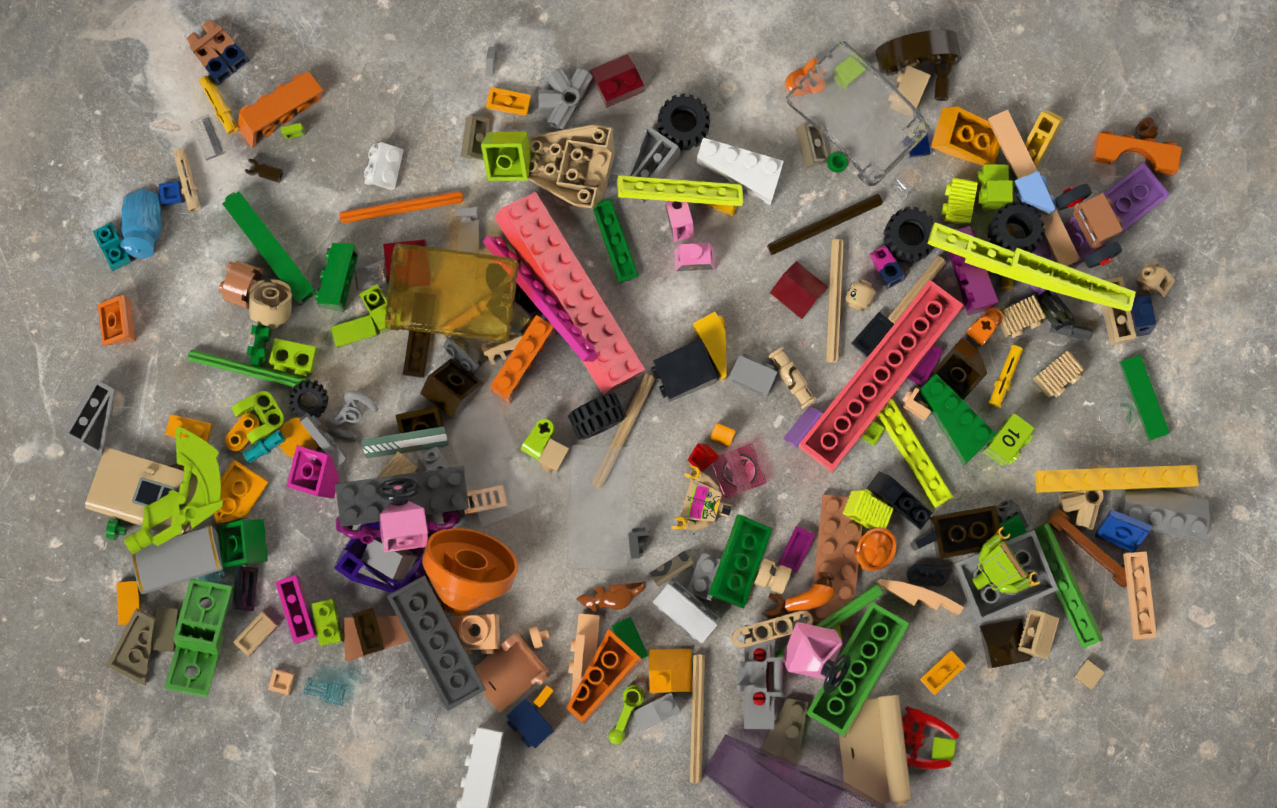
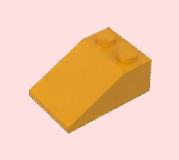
[931,106,1000,166]

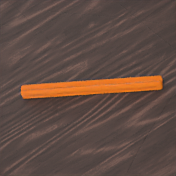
[340,191,463,224]

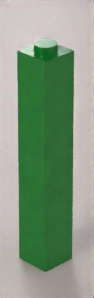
[222,191,316,305]

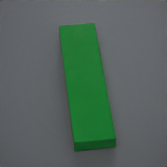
[593,198,639,284]
[1119,355,1170,441]

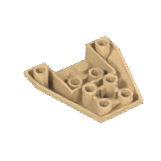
[528,125,615,209]

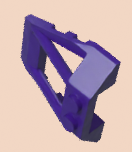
[334,521,430,593]

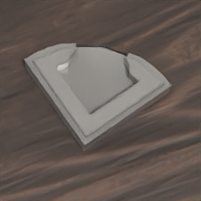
[486,47,497,76]

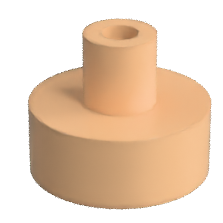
[529,626,550,649]

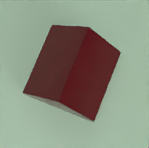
[770,261,828,320]

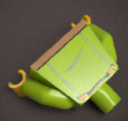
[972,527,1040,593]

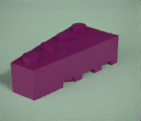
[948,226,998,316]

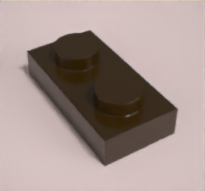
[352,608,385,656]

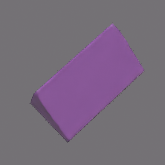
[784,407,823,448]

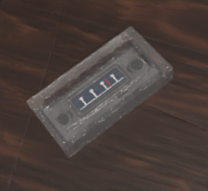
[190,114,226,160]

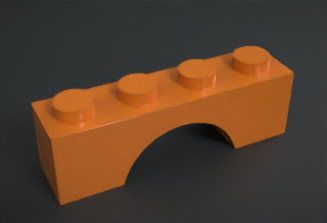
[1091,131,1182,176]

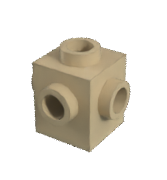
[1136,263,1175,297]

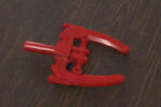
[902,706,959,769]

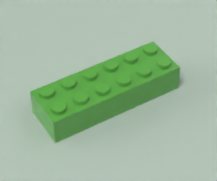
[806,602,910,738]

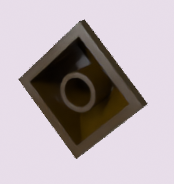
[931,337,987,400]
[979,618,1030,668]

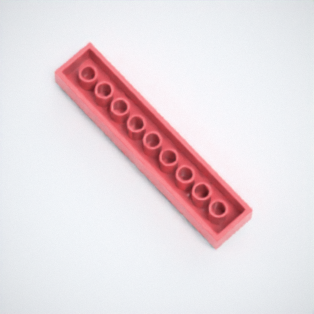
[494,192,645,395]
[799,280,964,474]

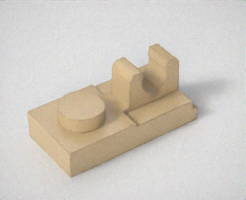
[481,331,522,365]

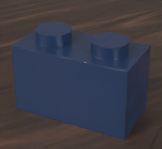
[506,699,555,748]

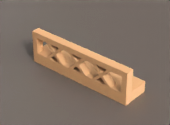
[1123,551,1157,639]

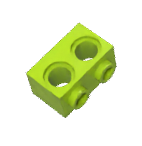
[269,338,319,376]
[311,599,344,646]

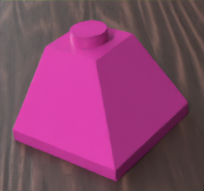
[286,445,339,499]

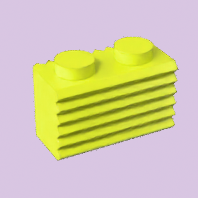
[941,178,978,226]
[843,489,894,530]

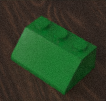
[315,243,359,313]

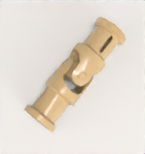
[768,347,818,409]

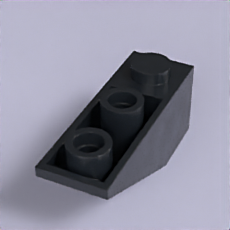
[867,471,933,530]

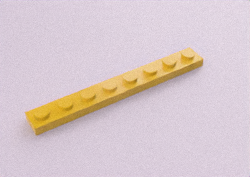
[1035,465,1199,493]

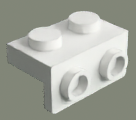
[364,142,404,190]

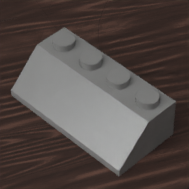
[1119,489,1210,541]

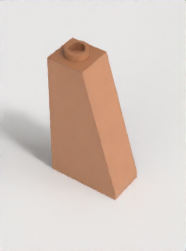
[344,616,410,661]

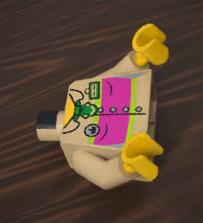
[672,465,732,531]

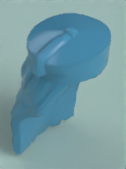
[121,189,162,259]

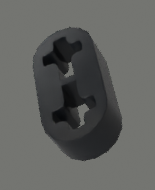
[906,565,948,587]

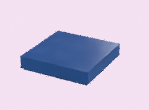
[1095,509,1152,553]

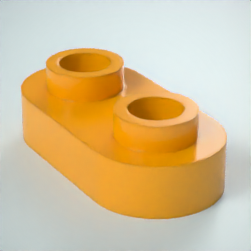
[225,413,261,452]

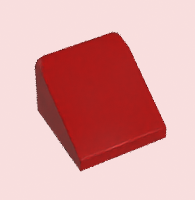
[688,443,719,472]

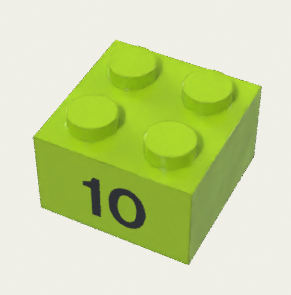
[982,413,1035,466]

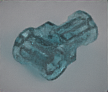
[303,677,349,707]

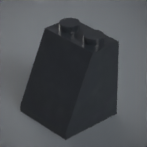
[651,339,717,402]

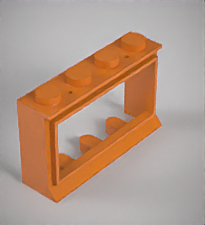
[490,315,556,404]

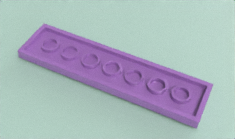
[1028,163,1170,296]

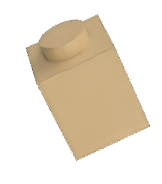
[538,439,570,473]

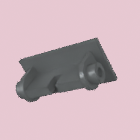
[443,333,485,375]

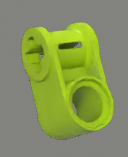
[520,419,555,460]

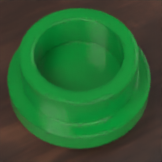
[827,152,848,173]

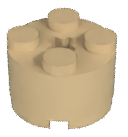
[249,279,292,329]

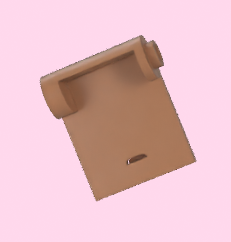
[475,632,550,713]

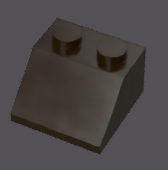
[420,358,484,418]

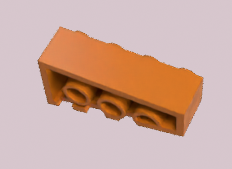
[238,71,323,148]
[566,629,642,724]

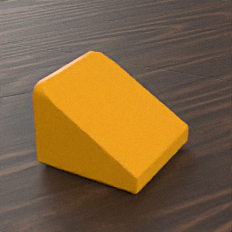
[710,423,736,447]

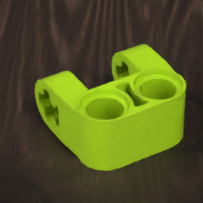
[231,391,284,445]

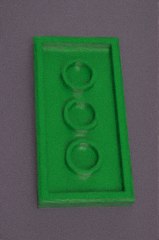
[708,514,773,609]

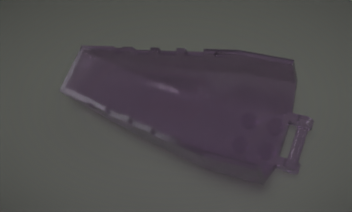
[703,734,885,808]

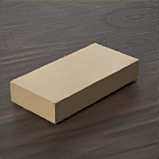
[233,611,279,657]

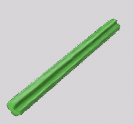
[188,350,311,387]
[775,584,883,657]

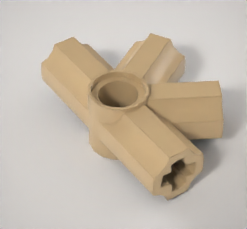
[1058,464,1107,530]

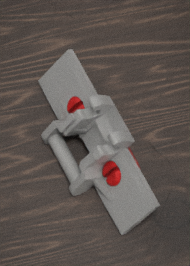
[736,625,785,729]

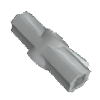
[539,68,593,130]

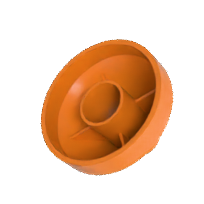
[422,528,518,616]

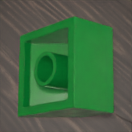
[218,519,268,568]

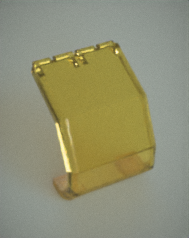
[385,243,519,344]

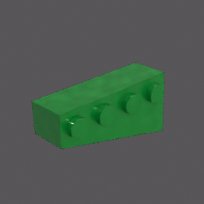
[918,374,996,466]

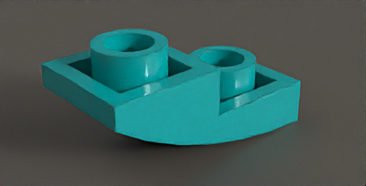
[93,222,132,271]

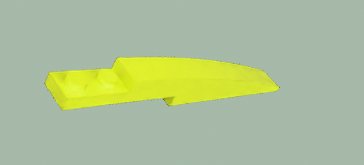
[927,223,1136,311]

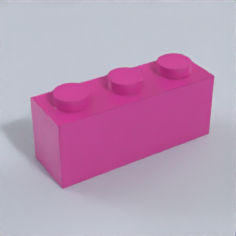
[275,575,318,644]

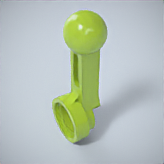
[608,684,645,745]

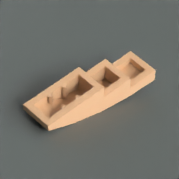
[875,579,964,615]

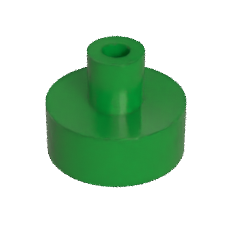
[106,518,127,540]

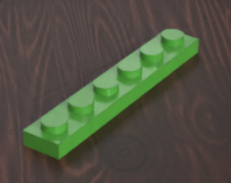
[1028,523,1104,648]

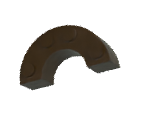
[875,30,962,76]

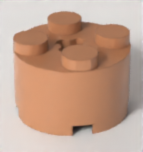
[219,261,264,309]

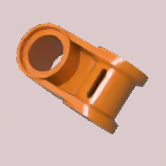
[966,307,1003,347]

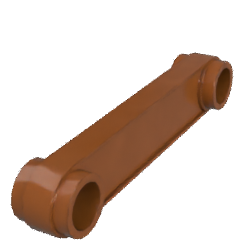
[1046,509,1127,588]

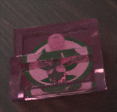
[712,444,767,498]

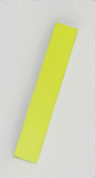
[617,175,743,206]
[878,399,953,508]

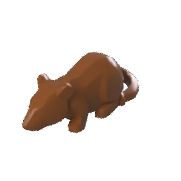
[576,582,646,611]

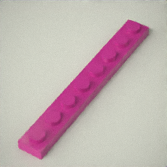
[483,236,599,362]

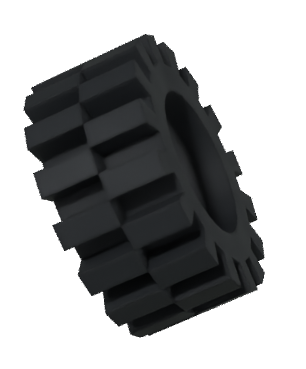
[289,379,329,418]

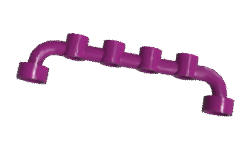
[335,510,460,544]

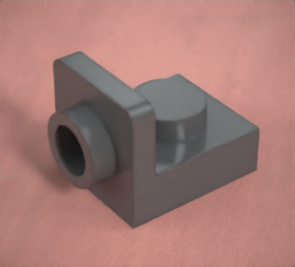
[996,500,1029,528]
[628,527,650,559]

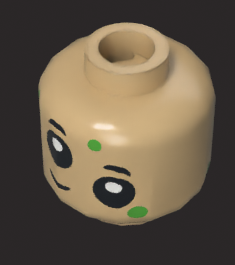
[845,279,876,312]

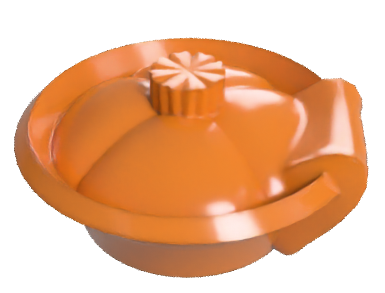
[854,528,897,571]

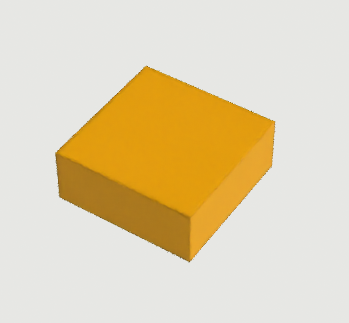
[534,685,554,708]

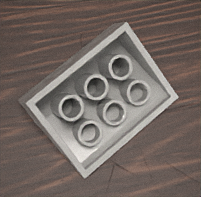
[955,530,1058,623]

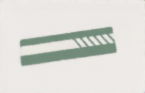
[361,427,448,458]

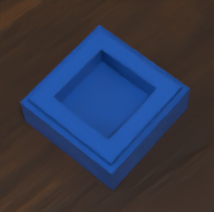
[159,181,183,206]

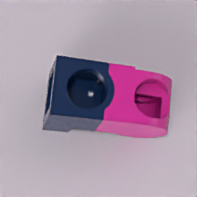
[869,245,905,289]

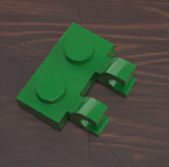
[247,323,272,367]

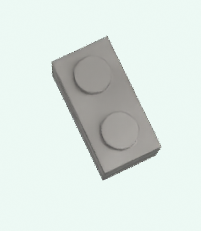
[728,354,777,397]
[361,537,414,579]

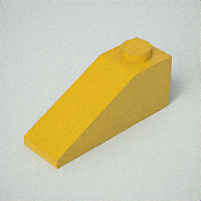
[1025,110,1065,169]
[692,312,727,381]

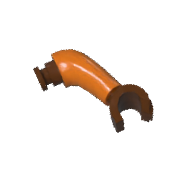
[763,572,835,622]

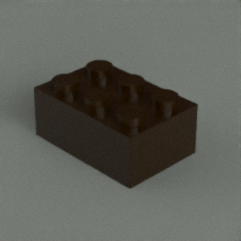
[929,505,1002,560]

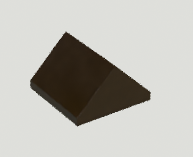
[395,406,443,433]

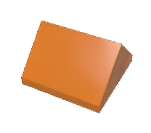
[98,295,136,346]

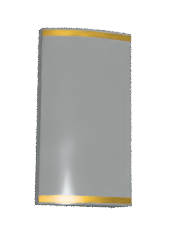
[131,526,223,594]

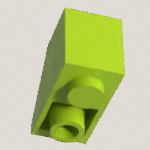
[359,284,400,334]

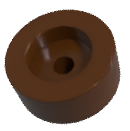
[1136,117,1158,139]

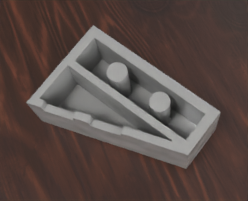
[627,124,681,203]
[63,379,116,456]

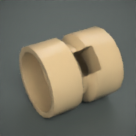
[754,558,792,595]

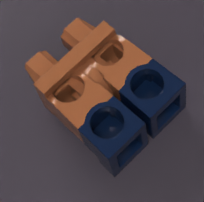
[187,20,249,85]

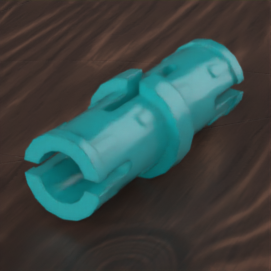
[243,430,286,463]

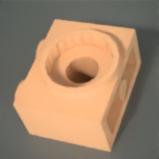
[453,614,500,655]

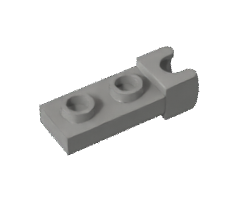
[300,412,347,468]

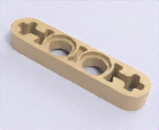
[731,611,813,648]

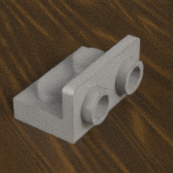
[687,552,721,601]

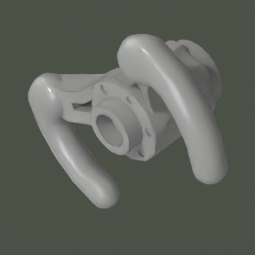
[325,390,379,441]

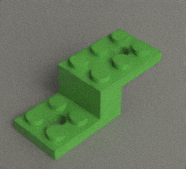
[165,579,233,698]

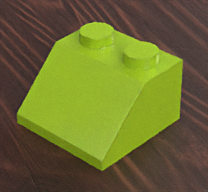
[481,132,531,181]

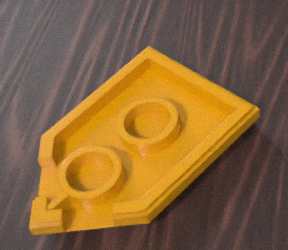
[214,459,269,524]

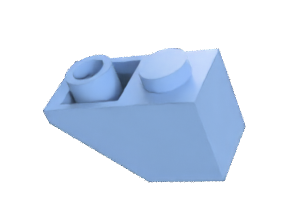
[1013,171,1056,215]

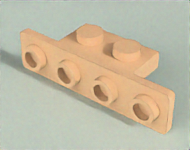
[569,614,600,698]

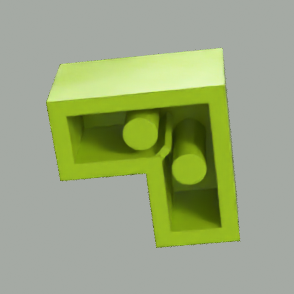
[977,164,1013,210]

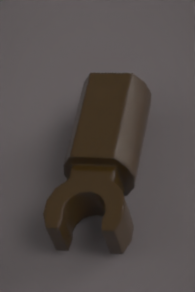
[934,63,952,101]
[245,159,283,183]

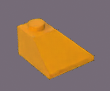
[649,649,692,693]

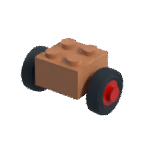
[1055,183,1123,268]

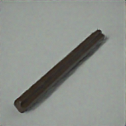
[767,194,883,255]

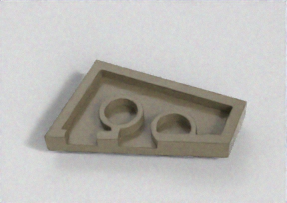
[106,608,156,686]
[755,698,808,766]

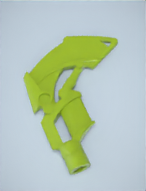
[123,427,224,555]

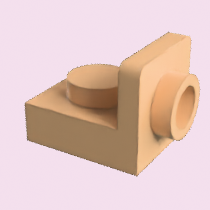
[903,388,931,420]

